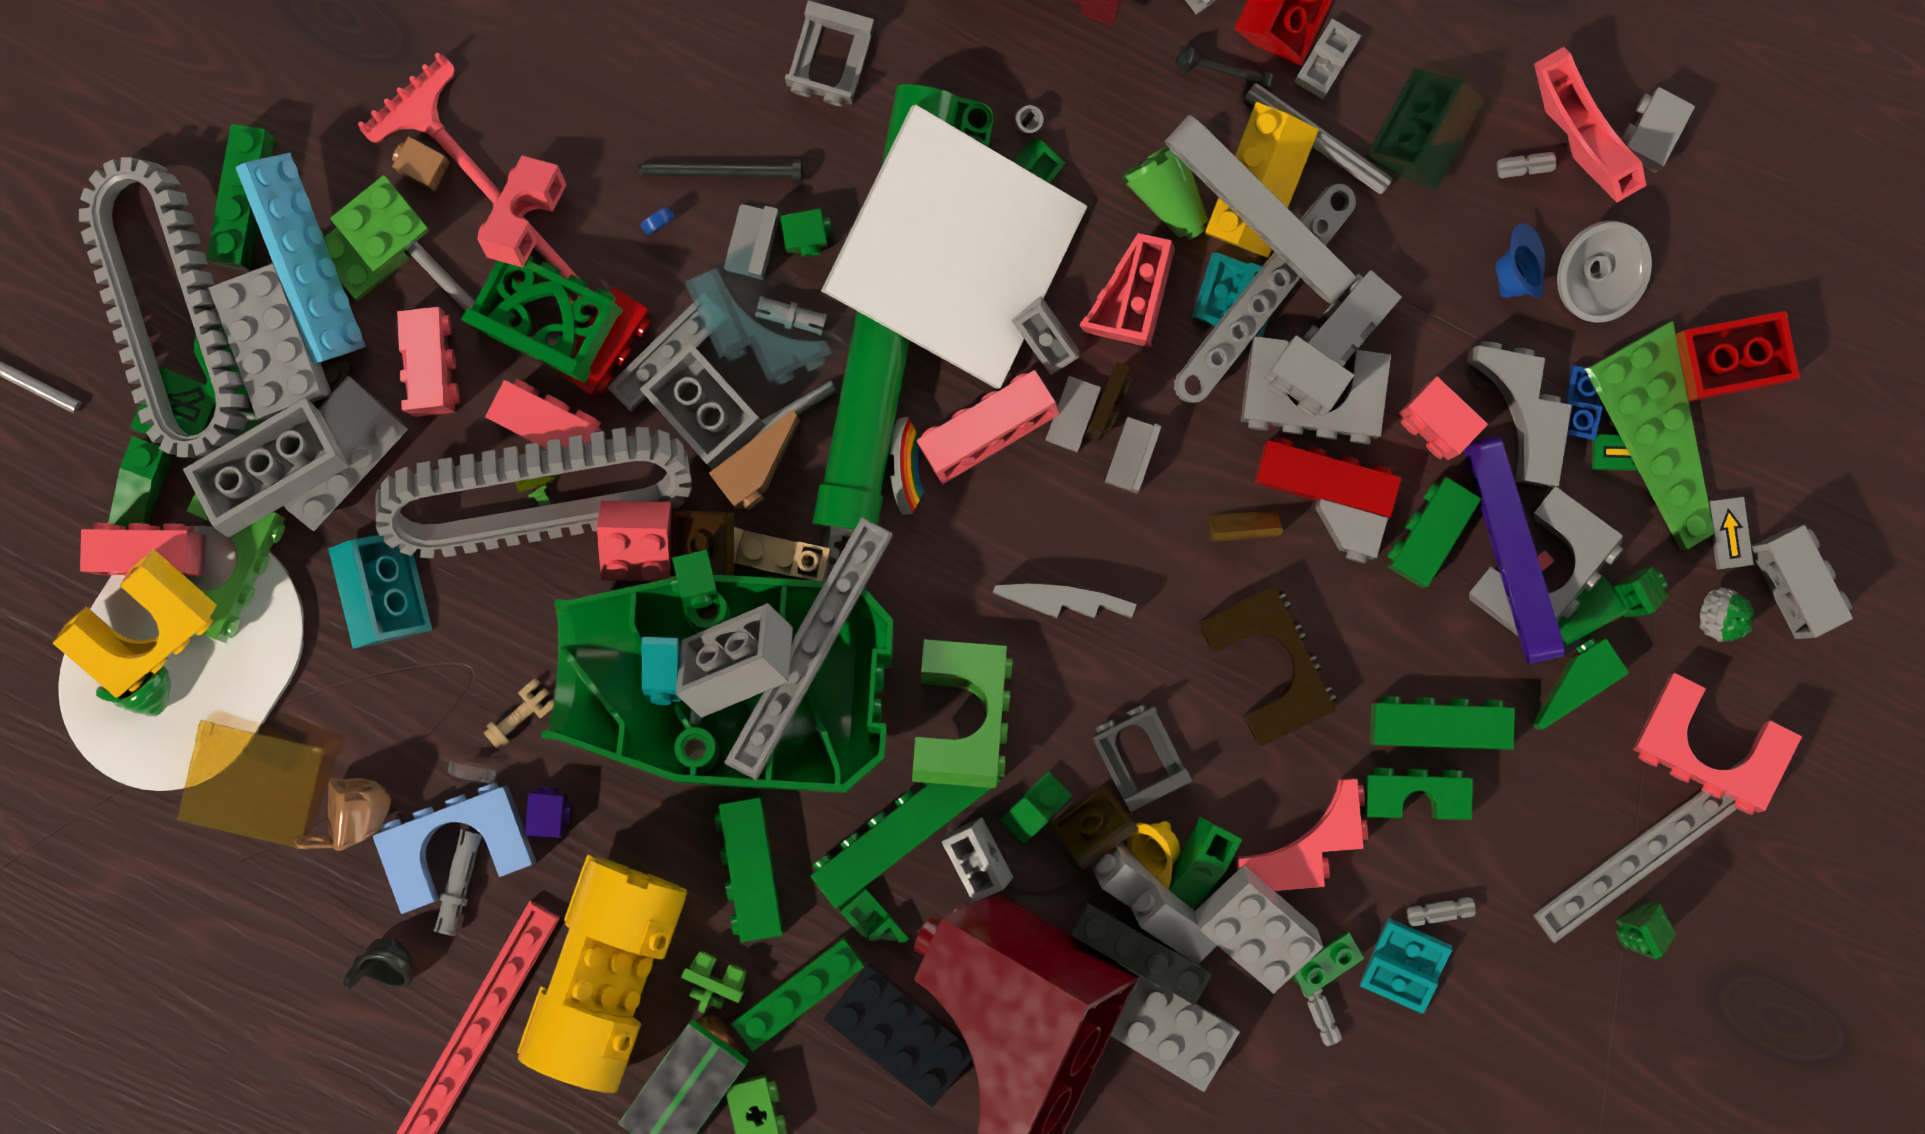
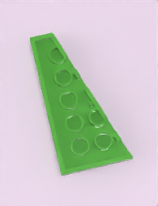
[1585,321,1714,551]

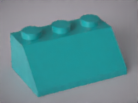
[328,535,432,649]

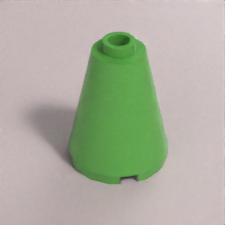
[1121,146,1208,240]

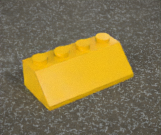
[1204,102,1319,258]

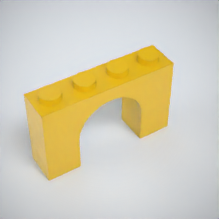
[53,548,217,698]

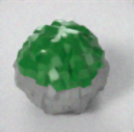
[1700,588,1754,642]

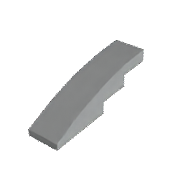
[993,584,1137,618]

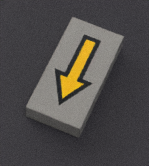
[1708,497,1754,570]

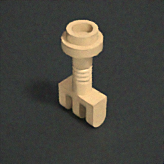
[483,678,554,748]

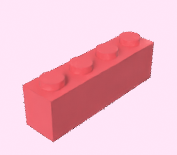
[916,370,1060,485]

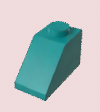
[641,637,681,705]

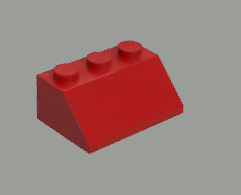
[1234,0,1333,66]

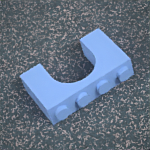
[373,782,537,914]

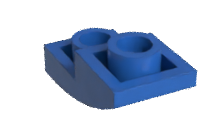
[1564,365,1603,440]

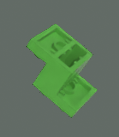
[323,175,430,301]

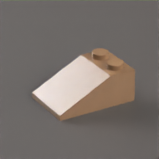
[709,410,800,511]

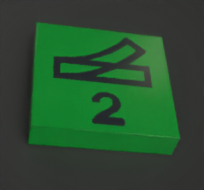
[130,366,216,436]

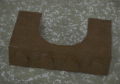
[1197,586,1337,747]

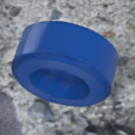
[640,206,675,236]

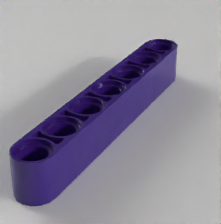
[1465,436,1564,665]

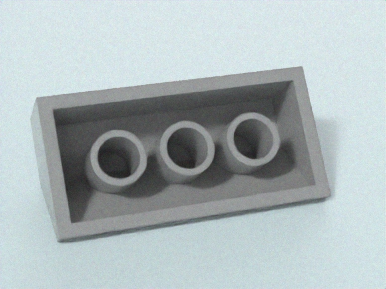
[283,375,408,531]

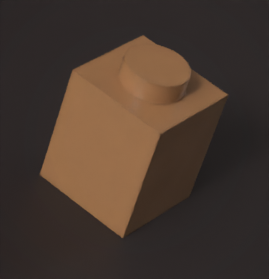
[392,136,451,192]

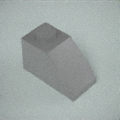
[1315,499,1388,563]

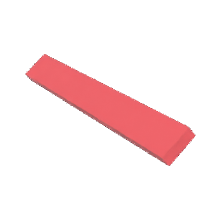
[396,900,561,1134]

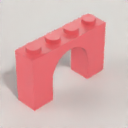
[1633,673,1802,815]

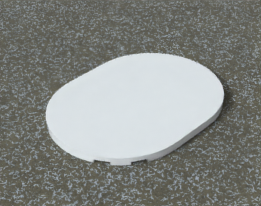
[58,526,305,791]

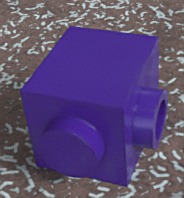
[525,786,573,838]

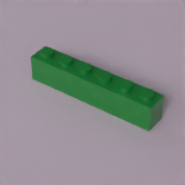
[810,777,1001,909]

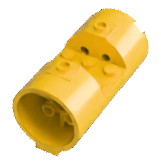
[517,854,687,1093]

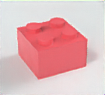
[1398,377,1488,460]
[597,500,672,581]

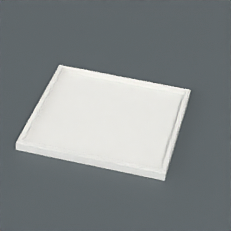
[821,105,1087,388]

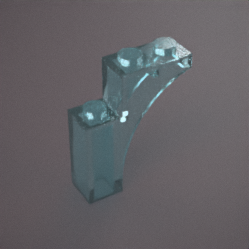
[685,268,831,386]

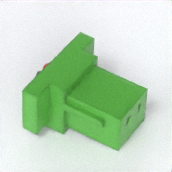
[528,484,552,506]

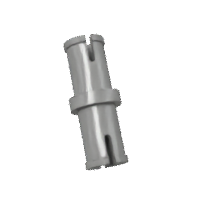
[755,296,827,335]

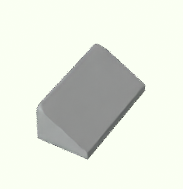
[1012,296,1079,375]

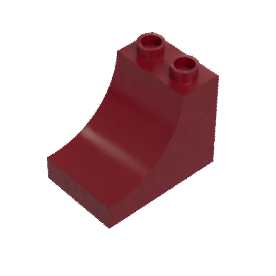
[914,893,1139,1134]

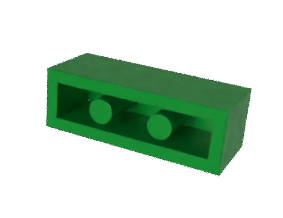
[1387,477,1481,588]

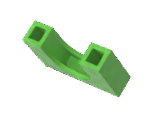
[187,493,285,643]
[912,639,1013,788]

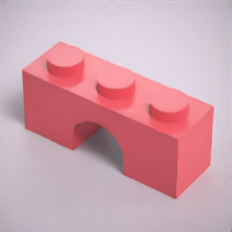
[477,156,567,268]

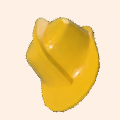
[1127,821,1181,890]

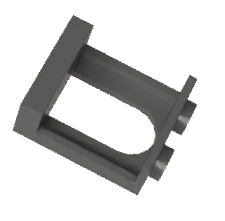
[1092,703,1192,812]

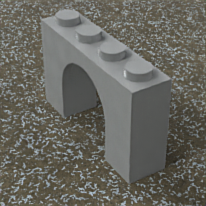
[1241,336,1391,444]
[1469,486,1623,636]

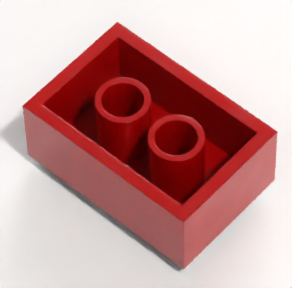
[1676,311,1800,402]

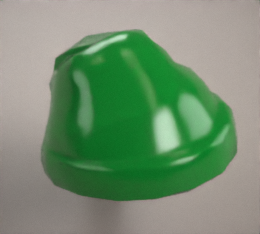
[96,666,171,716]

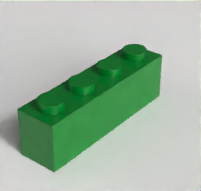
[206,124,275,270]
[1370,696,1515,750]
[714,797,784,942]
[732,936,866,1052]

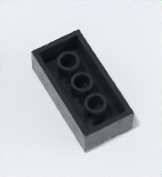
[824,962,972,1108]

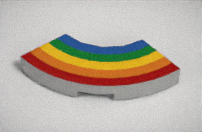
[889,417,924,515]

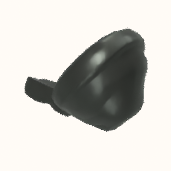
[343,937,415,989]

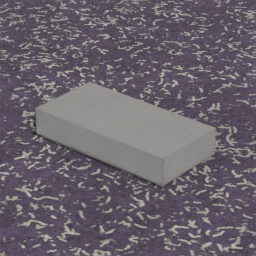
[1045,376,1101,452]

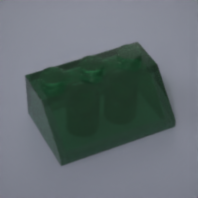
[1366,68,1485,190]

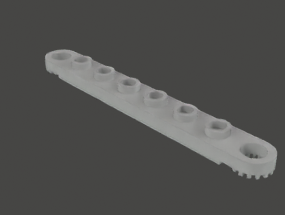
[1174,184,1356,402]

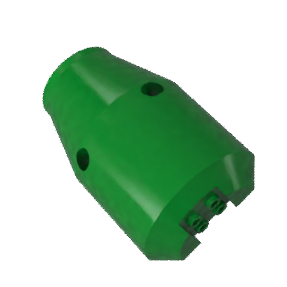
[542,574,893,793]

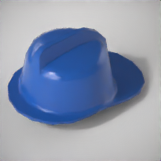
[1495,223,1545,298]

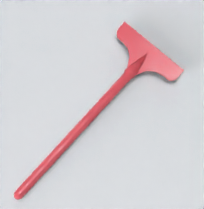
[358,53,597,311]

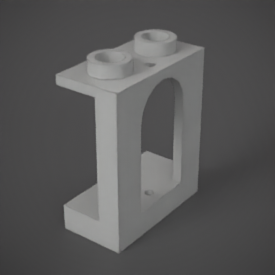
[785,0,875,107]

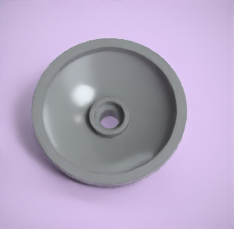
[1557,220,1652,323]

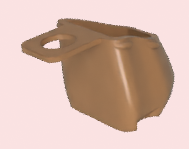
[294,778,391,851]

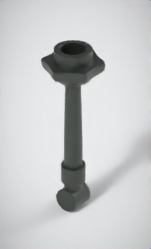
[1175,41,1274,89]

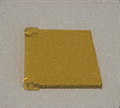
[177,720,324,848]

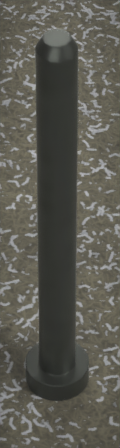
[638,159,803,183]

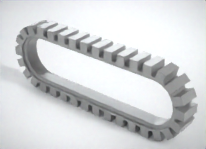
[79,157,249,458]
[375,427,692,558]

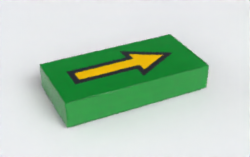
[1592,435,1638,471]

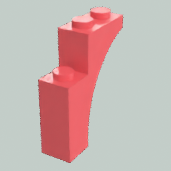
[1534,47,1647,202]
[1235,778,1368,891]

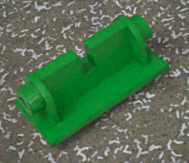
[1292,932,1364,997]

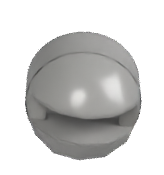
[1015,105,1043,133]

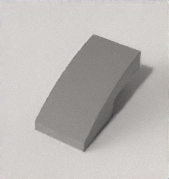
[1294,19,1361,99]

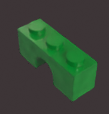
[1363,768,1473,820]

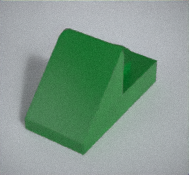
[999,771,1072,844]

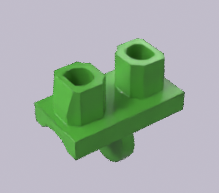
[681,951,747,1013]

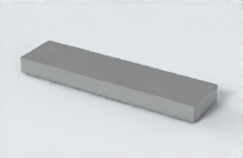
[608,292,729,413]

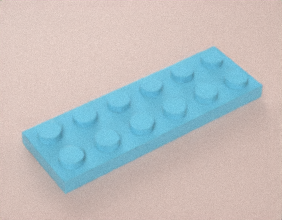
[236,153,366,365]

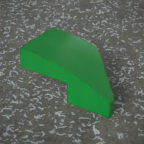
[838,887,909,942]

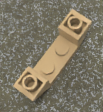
[734,527,832,581]

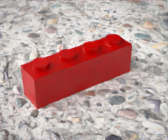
[1254,437,1401,518]

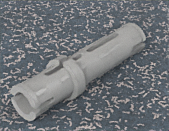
[434,829,482,936]

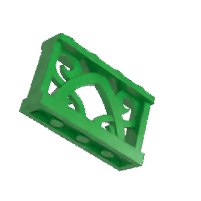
[461,255,623,383]

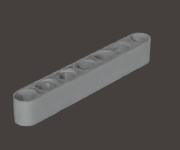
[1164,115,1356,304]

